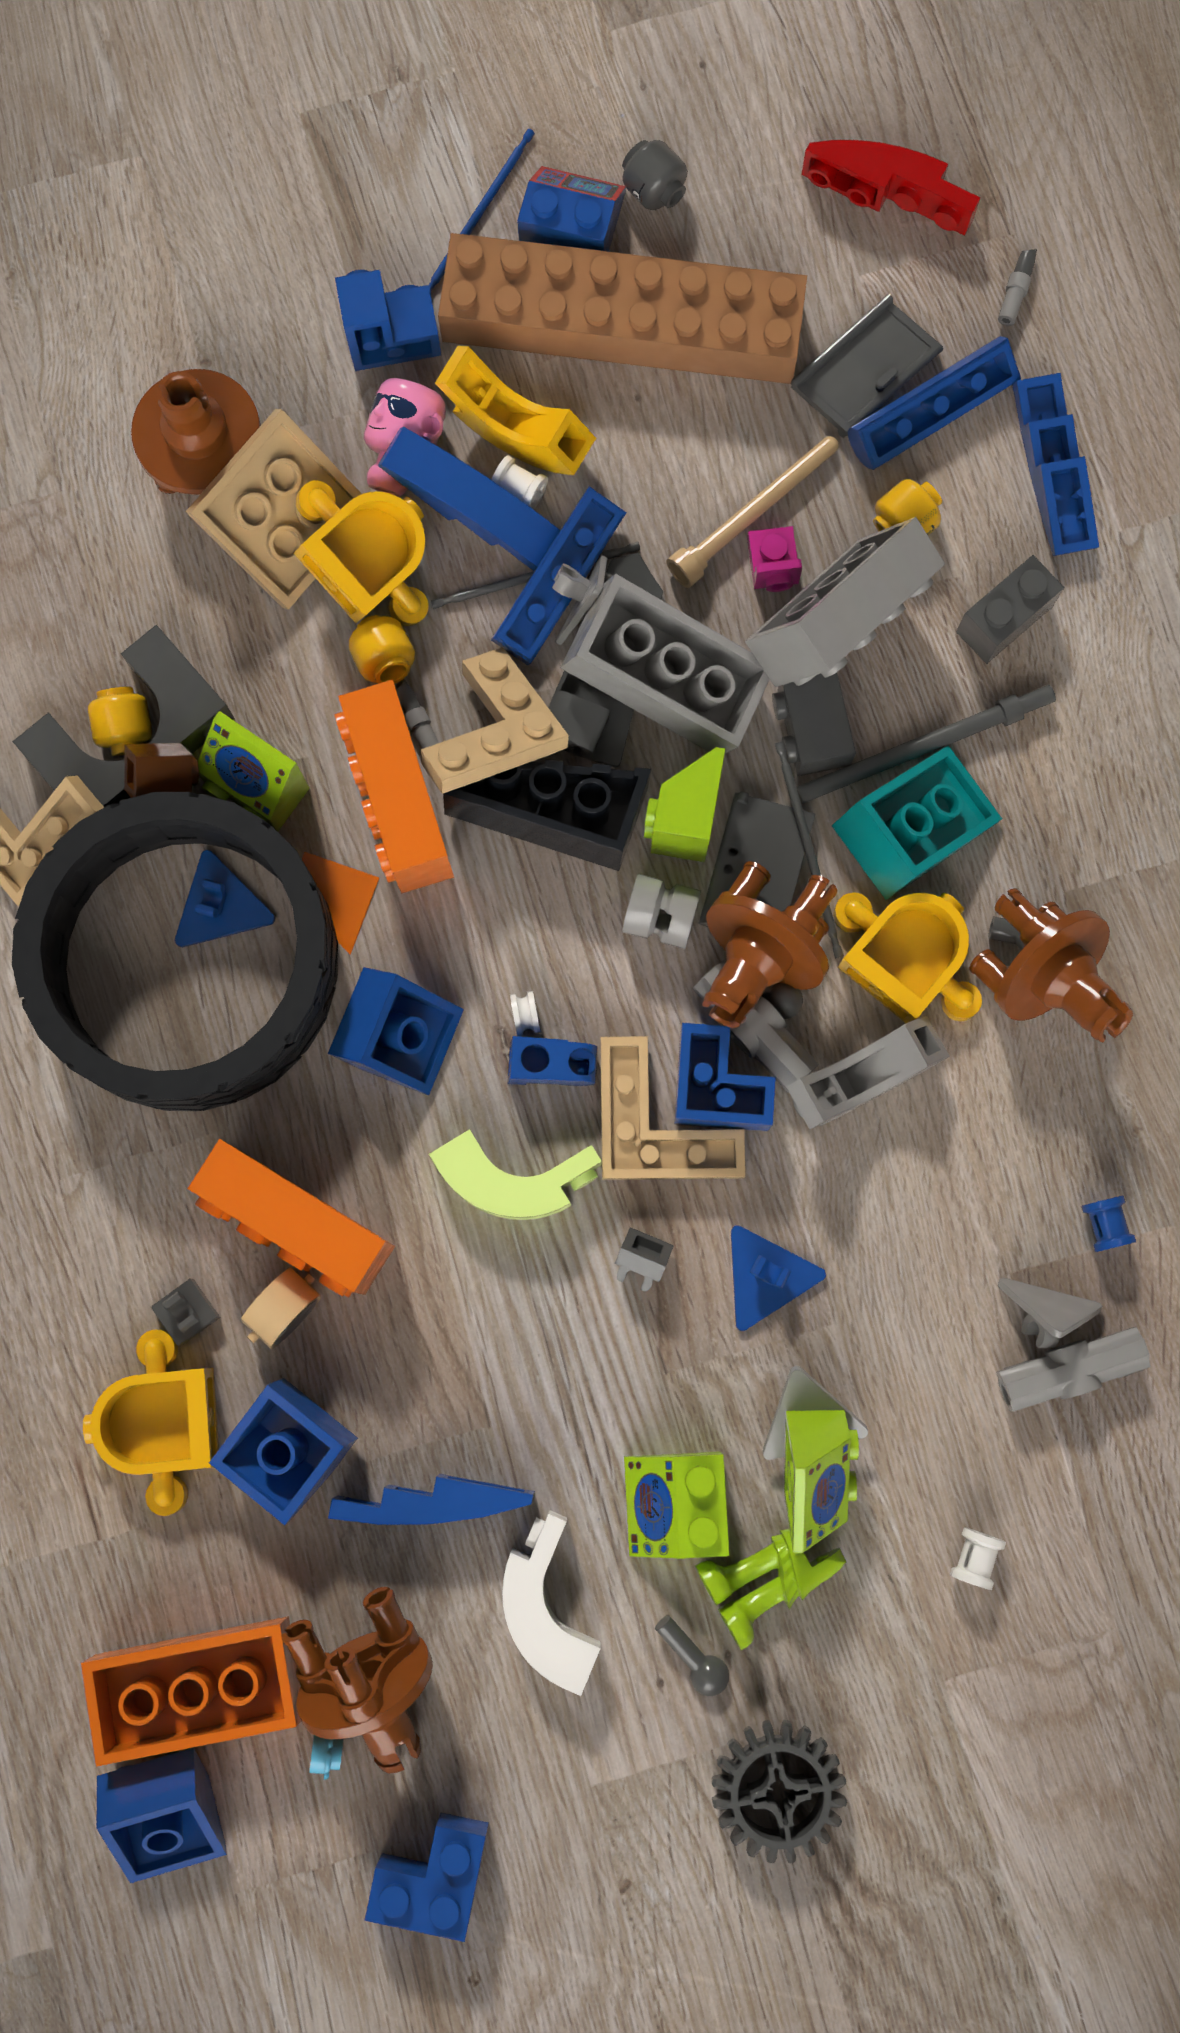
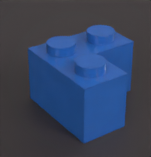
[335,270,442,371]
[674,1023,776,1131]
[364,1812,489,1942]

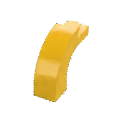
[435,346,596,475]

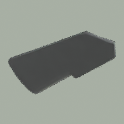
[548,553,663,768]

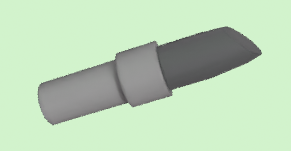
[998,249,1037,326]
[395,679,439,749]

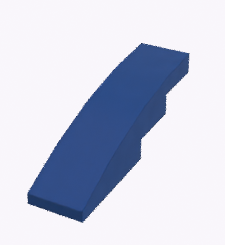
[1012,373,1099,556]
[378,427,560,571]
[328,1474,535,1525]

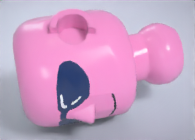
[364,378,446,497]

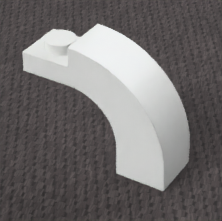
[502,1510,601,1696]

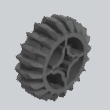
[711,1720,847,1863]

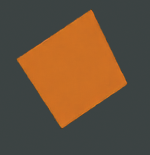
[302,852,379,955]

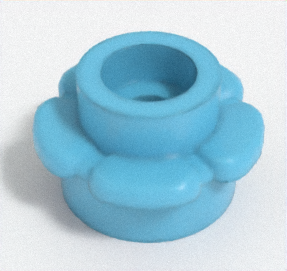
[309,1735,344,1780]

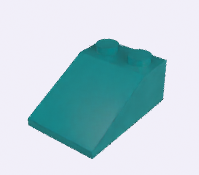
[831,745,1003,900]

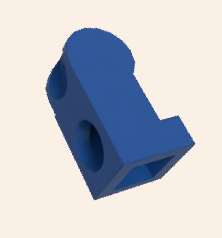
[507,1036,598,1086]

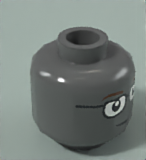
[622,140,688,210]

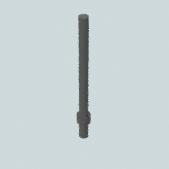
[796,685,1056,804]

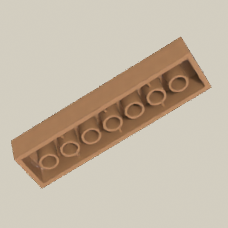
[438,233,808,384]

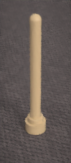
[666,436,839,588]

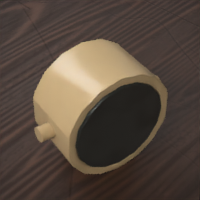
[241,1267,321,1349]

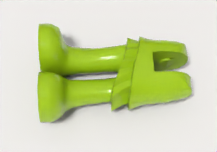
[695,1529,846,1650]

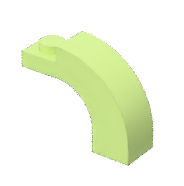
[429,1129,602,1220]

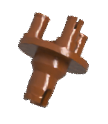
[131,369,261,495]
[702,861,838,1028]
[969,888,1133,1043]
[281,1587,433,1773]

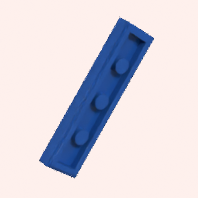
[491,486,627,665]

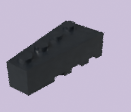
[443,759,651,871]

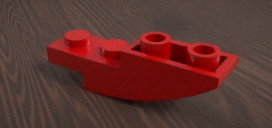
[801,140,981,236]

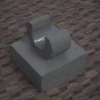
[615,1227,674,1292]
[151,1278,221,1346]

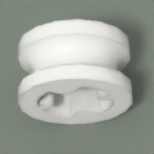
[510,991,540,1036]

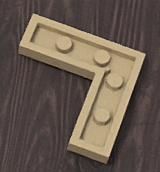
[421,647,569,794]
[0,775,104,906]
[601,1036,745,1180]

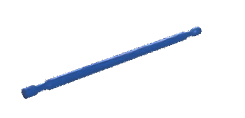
[429,129,535,294]

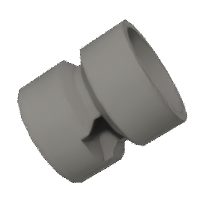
[622,874,701,949]

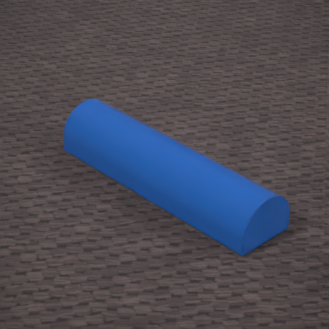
[848,336,1021,470]

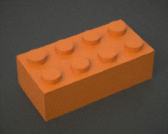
[334,679,454,893]
[187,1138,395,1298]
[81,1616,301,1767]

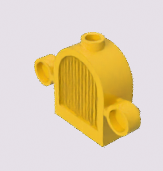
[294,480,429,626]
[833,892,982,1023]
[83,1329,219,1516]

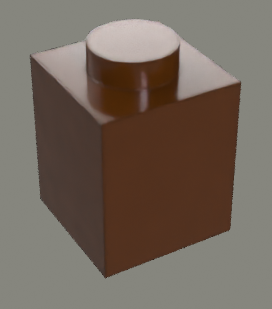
[124,743,199,798]

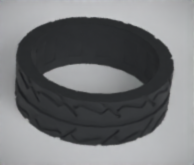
[12,792,338,1111]

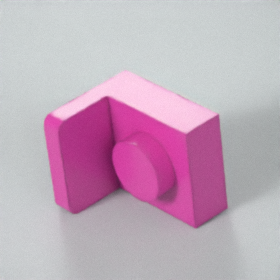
[747,526,803,592]

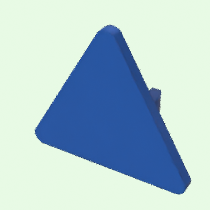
[175,850,275,948]
[731,1225,826,1331]

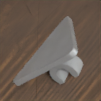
[552,554,607,645]
[998,1278,1103,1348]
[763,1366,868,1460]

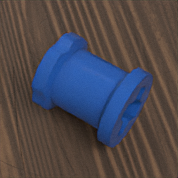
[1081,1195,1136,1252]

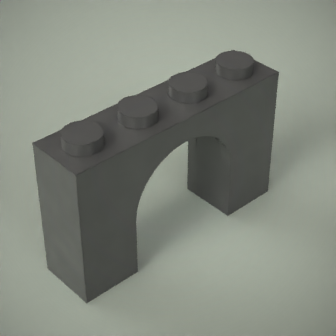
[12,625,235,808]

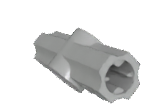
[693,960,819,1093]
[996,1327,1151,1412]

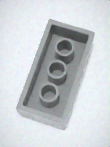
[745,517,945,687]
[560,574,770,754]

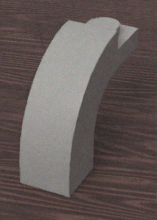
[787,1015,950,1129]

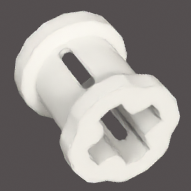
[492,455,548,510]
[950,1527,1006,1590]

